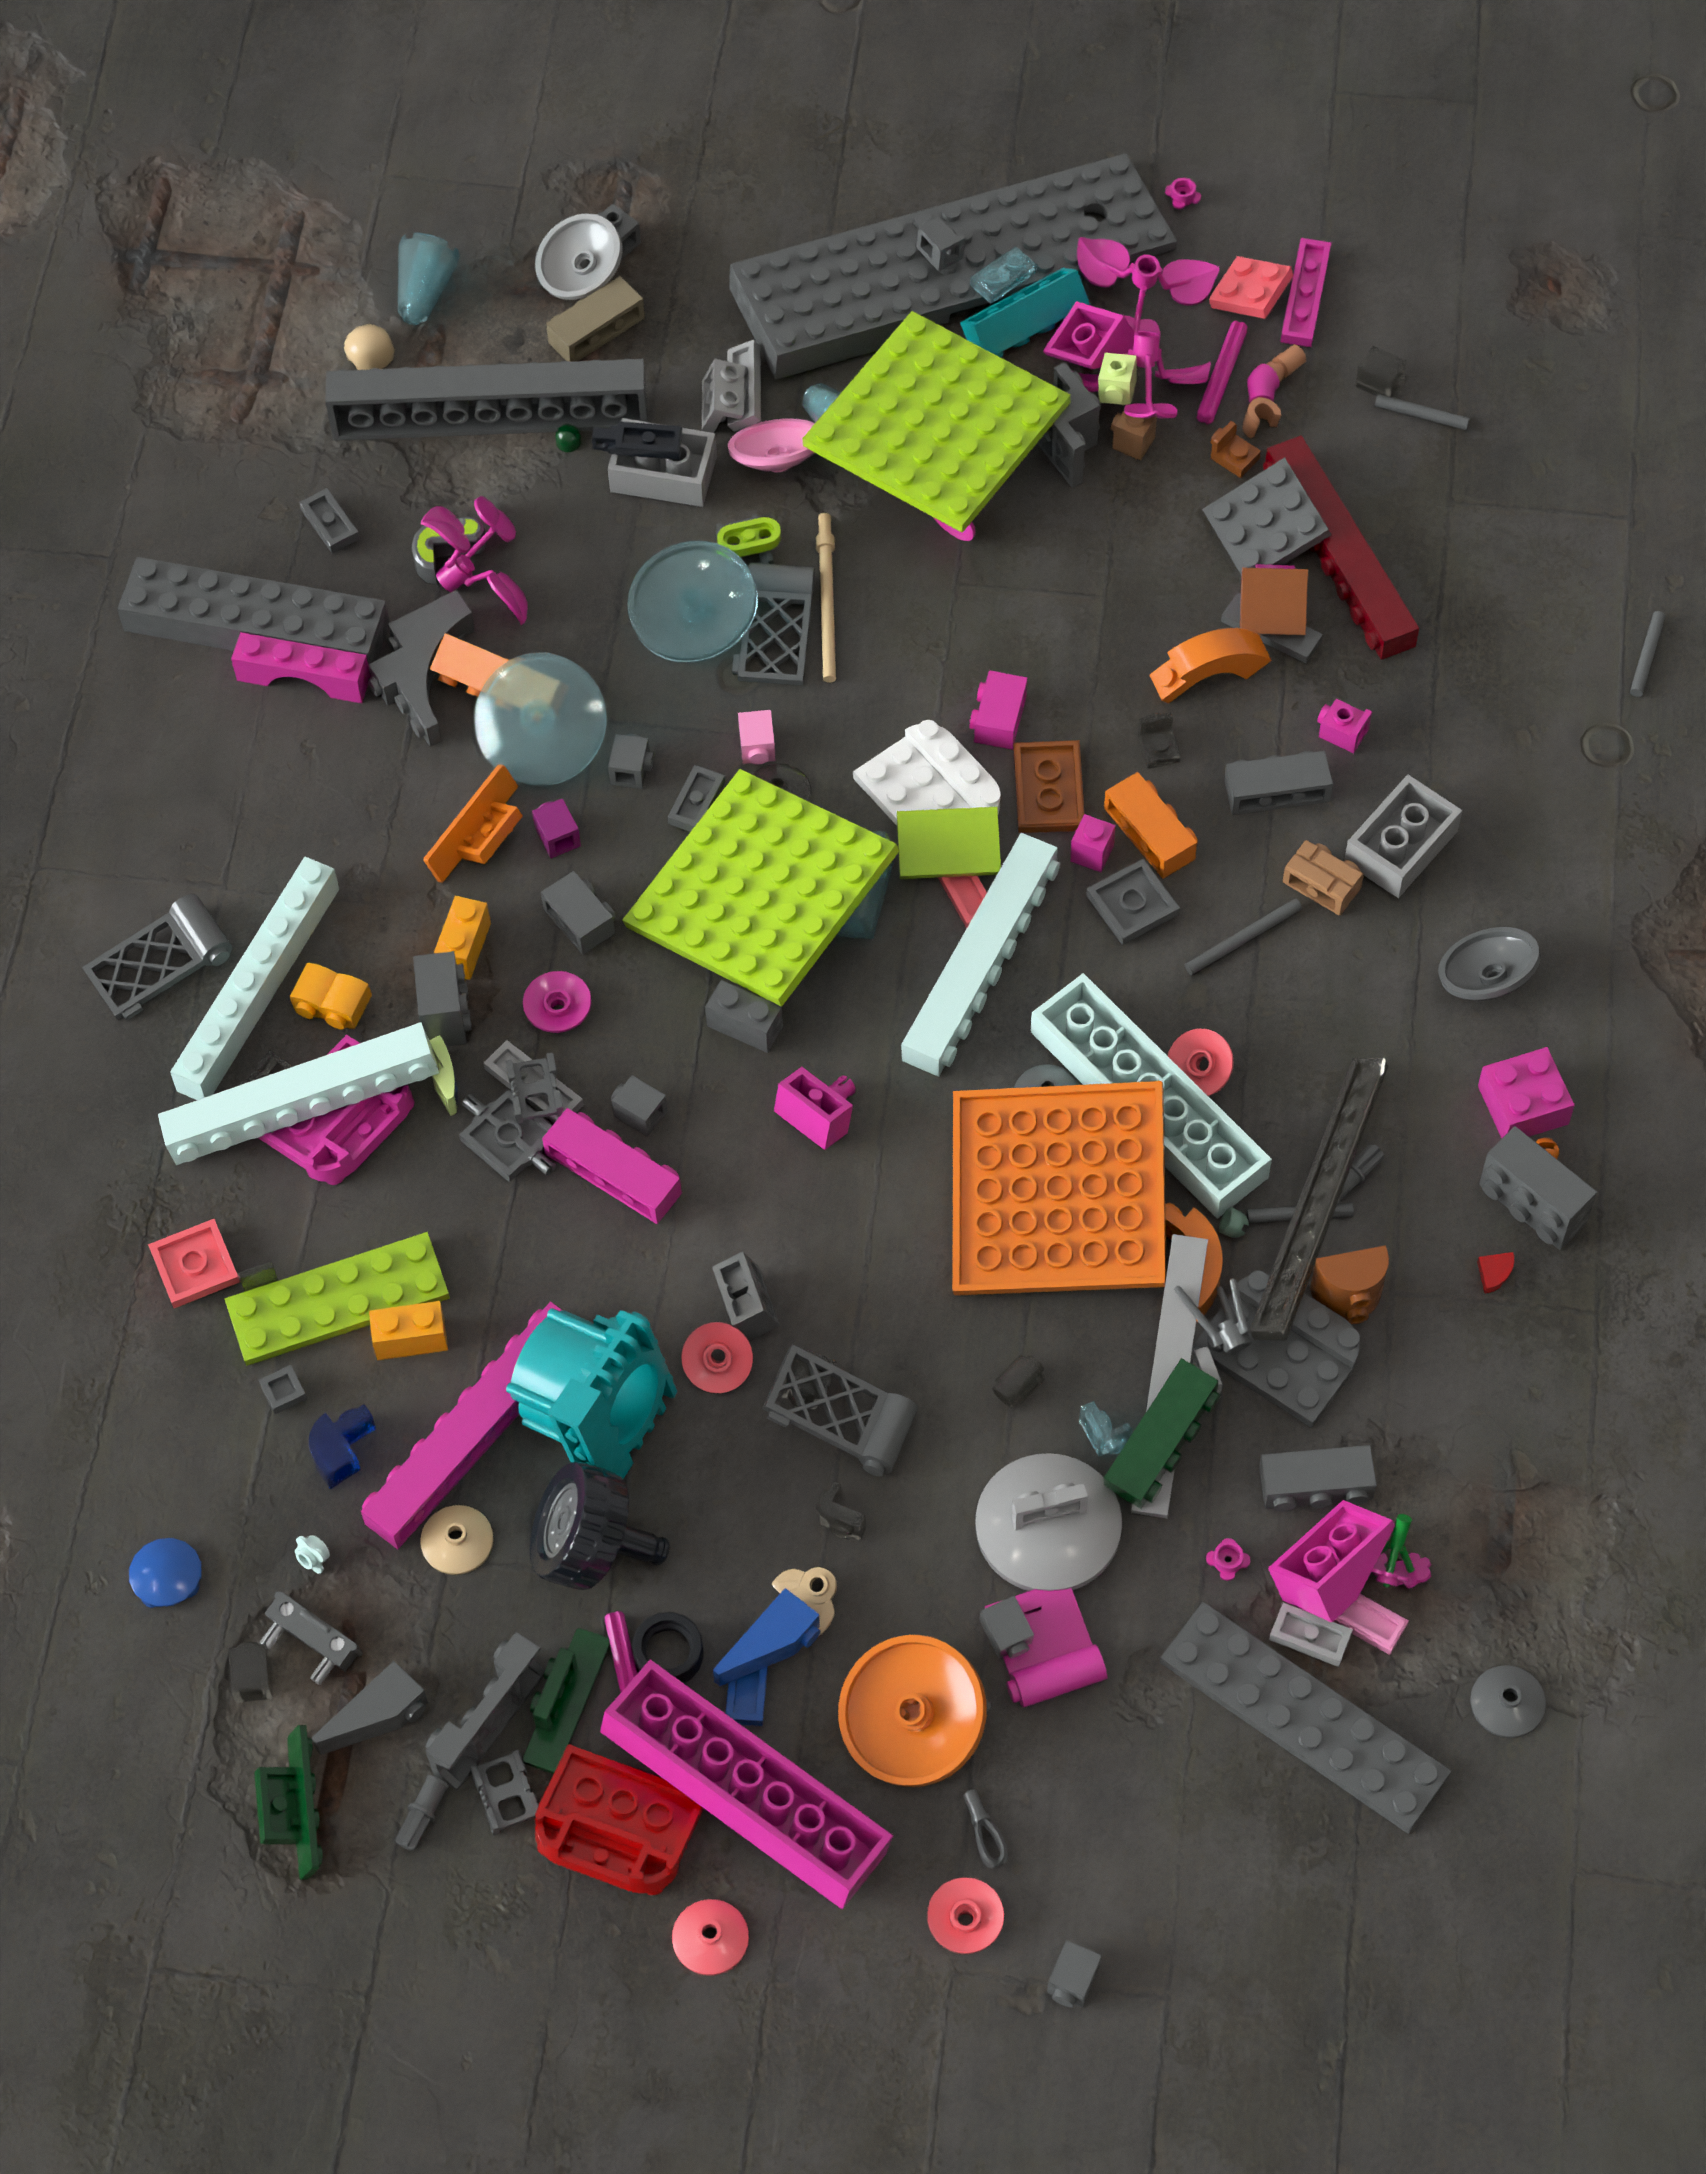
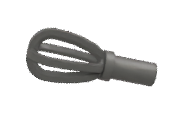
[963,1789,1008,1868]

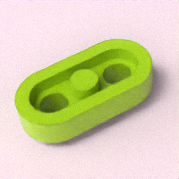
[717,517,781,558]

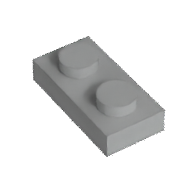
[1269,1603,1353,1667]

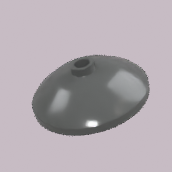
[1438,927,1541,1001]

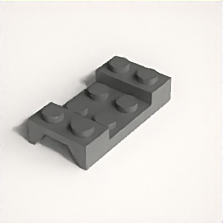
[426,1632,545,1791]

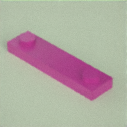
[1281,238,1331,347]

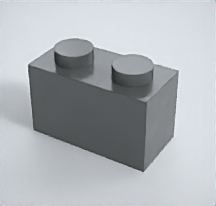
[541,871,616,955]
[705,980,783,1053]

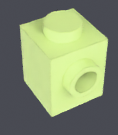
[1098,353,1137,405]

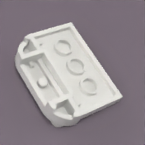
[853,720,1001,825]

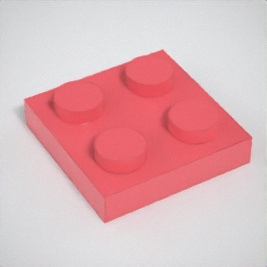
[1209,256,1294,319]
[148,1219,240,1308]

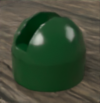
[555,424,581,452]

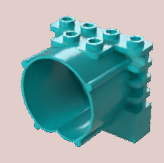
[506,1308,678,1479]

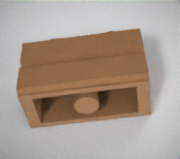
[1283,840,1364,916]

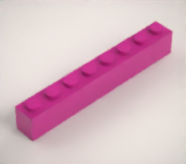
[361,1302,563,1550]

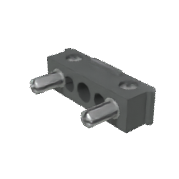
[260,1592,363,1685]

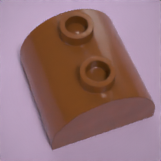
[1310,1245,1389,1324]

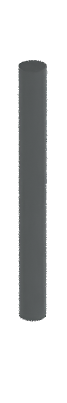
[1185,898,1302,976]

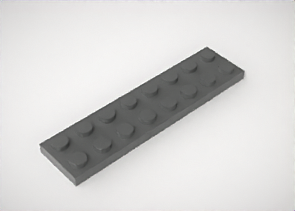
[1160,1602,1451,1834]

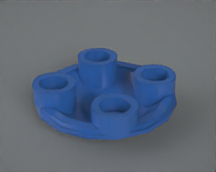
[129,1538,201,1608]

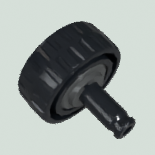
[530,1462,670,1590]

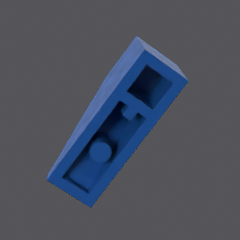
[713,1588,821,1686]

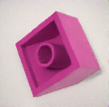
[1043,301,1135,369]

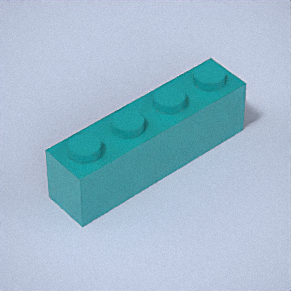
[960,268,1090,357]

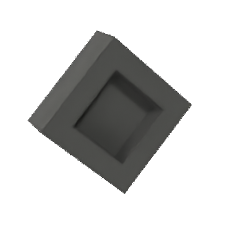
[258,1365,307,1415]

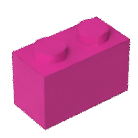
[969,670,1028,750]

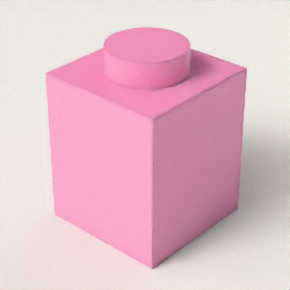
[738,710,776,765]

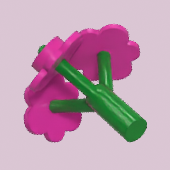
[1372,1514,1431,1588]

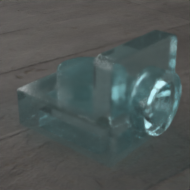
[1079,1401,1133,1457]

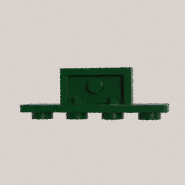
[523,1628,610,1774]
[254,1725,323,1880]

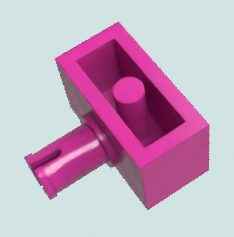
[774,1067,856,1150]

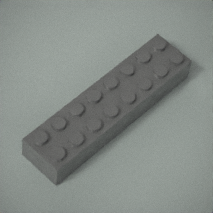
[117,557,390,675]

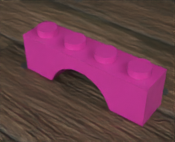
[231,632,371,703]

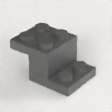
[1038,362,1101,488]

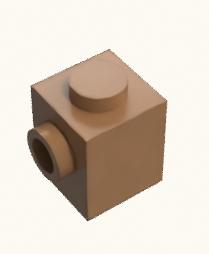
[1111,411,1157,461]

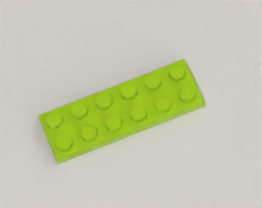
[224,1232,450,1366]

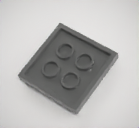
[1202,458,1332,574]

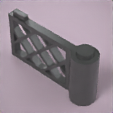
[732,563,815,685]
[82,894,232,1021]
[762,1344,918,1477]

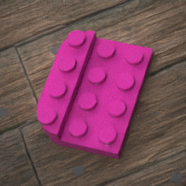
[258,1034,415,1185]

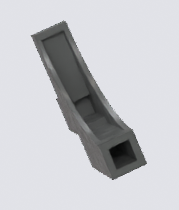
[368,590,475,747]

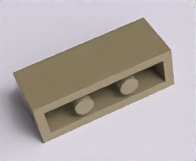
[546,276,645,362]

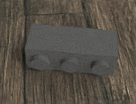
[1224,751,1333,815]
[1259,1445,1377,1511]

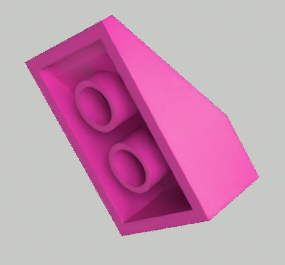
[1268,1500,1395,1623]

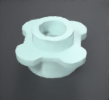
[295,1535,330,1574]

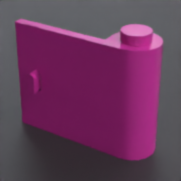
[985,1588,1107,1708]

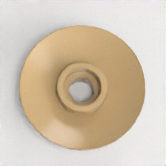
[420,1505,494,1575]

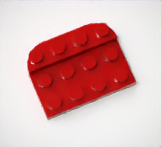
[535,1744,704,1895]

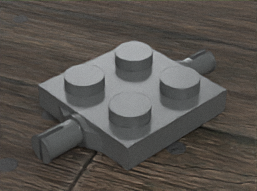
[459,1089,556,1182]

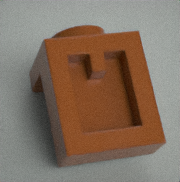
[1210,421,1261,478]

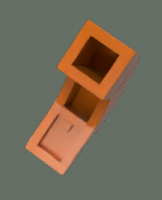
[1150,628,1272,704]
[1165,1203,1223,1322]

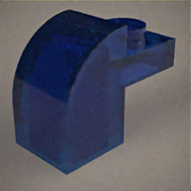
[309,1404,376,1489]

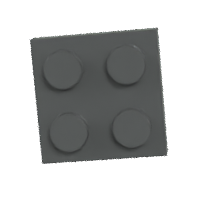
[1086,858,1180,945]

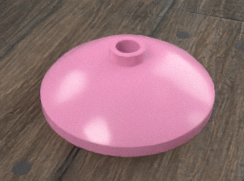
[728,419,815,472]

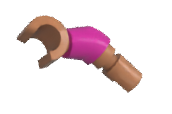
[1242,344,1306,438]

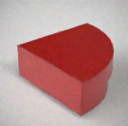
[1477,1252,1514,1294]

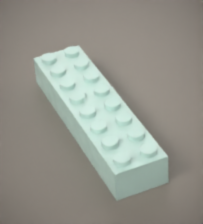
[1031,973,1272,1219]

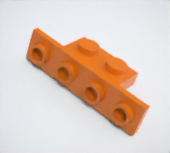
[424,764,523,883]

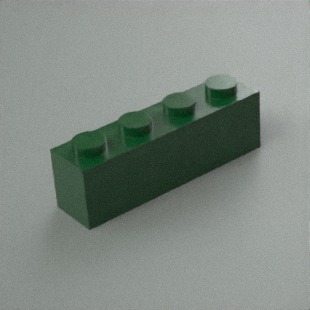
[1104,1358,1221,1509]

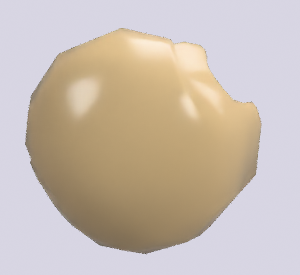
[344,324,395,370]

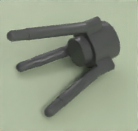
[1175,1278,1252,1355]

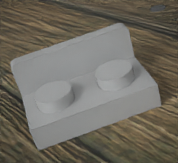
[701,359,744,433]

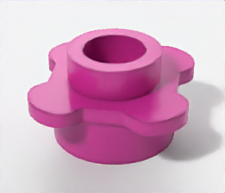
[1165,178,1201,209]
[1206,1538,1250,1581]

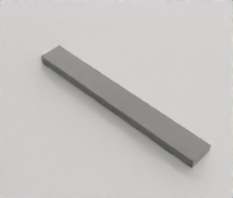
[1131,1234,1208,1519]

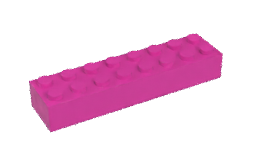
[600,1659,893,1910]

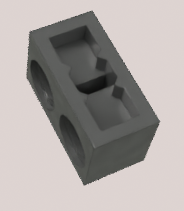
[712,1252,780,1341]

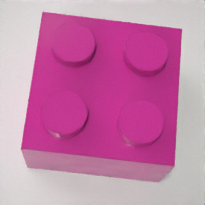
[1478,1047,1575,1138]

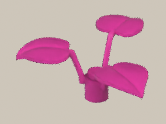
[1077,237,1220,349]
[1072,331,1211,419]
[421,496,528,625]

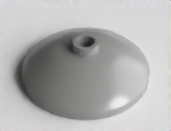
[535,214,622,300]

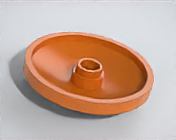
[838,1635,987,1787]

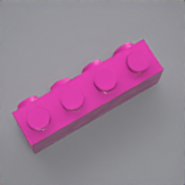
[542,1108,682,1224]

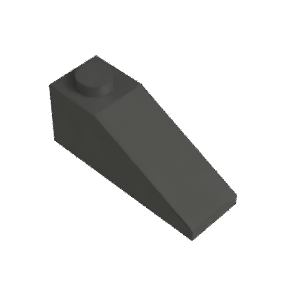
[311,1661,428,1755]

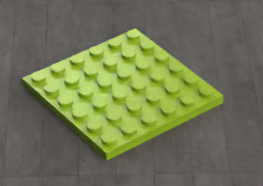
[802,311,1071,533]
[622,769,899,1007]

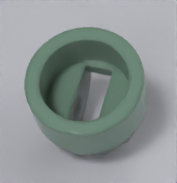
[1219,1207,1249,1238]

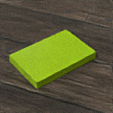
[897,807,1001,879]

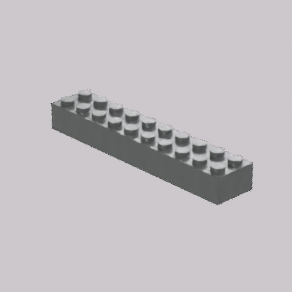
[325,358,648,441]

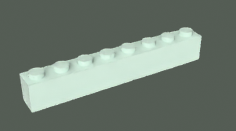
[901,833,1060,1077]
[170,857,339,1100]
[158,1022,439,1165]

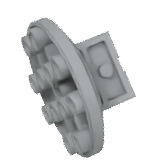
[975,1453,1122,1591]

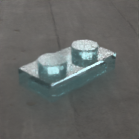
[970,246,1037,303]

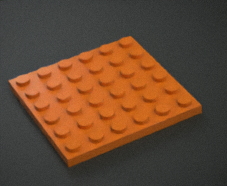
[952,1081,1166,1295]

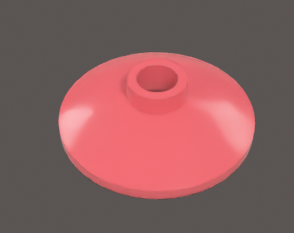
[1168,1029,1234,1096]
[682,1322,753,1393]
[927,1878,1004,1954]
[672,1899,749,1976]

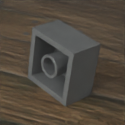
[413,951,472,1046]

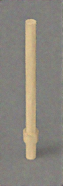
[816,513,836,683]

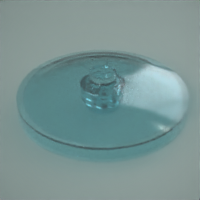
[627,541,757,663]
[474,652,606,786]

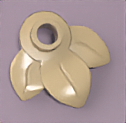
[772,1567,837,1636]

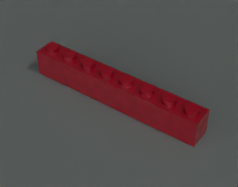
[1263,435,1419,660]

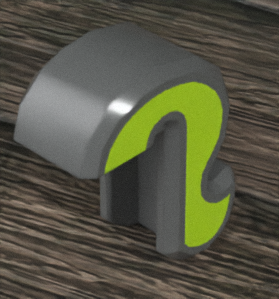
[412,516,487,584]

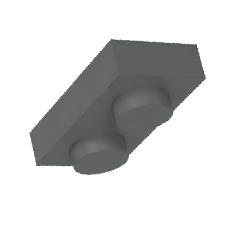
[299,488,360,553]
[668,765,725,832]

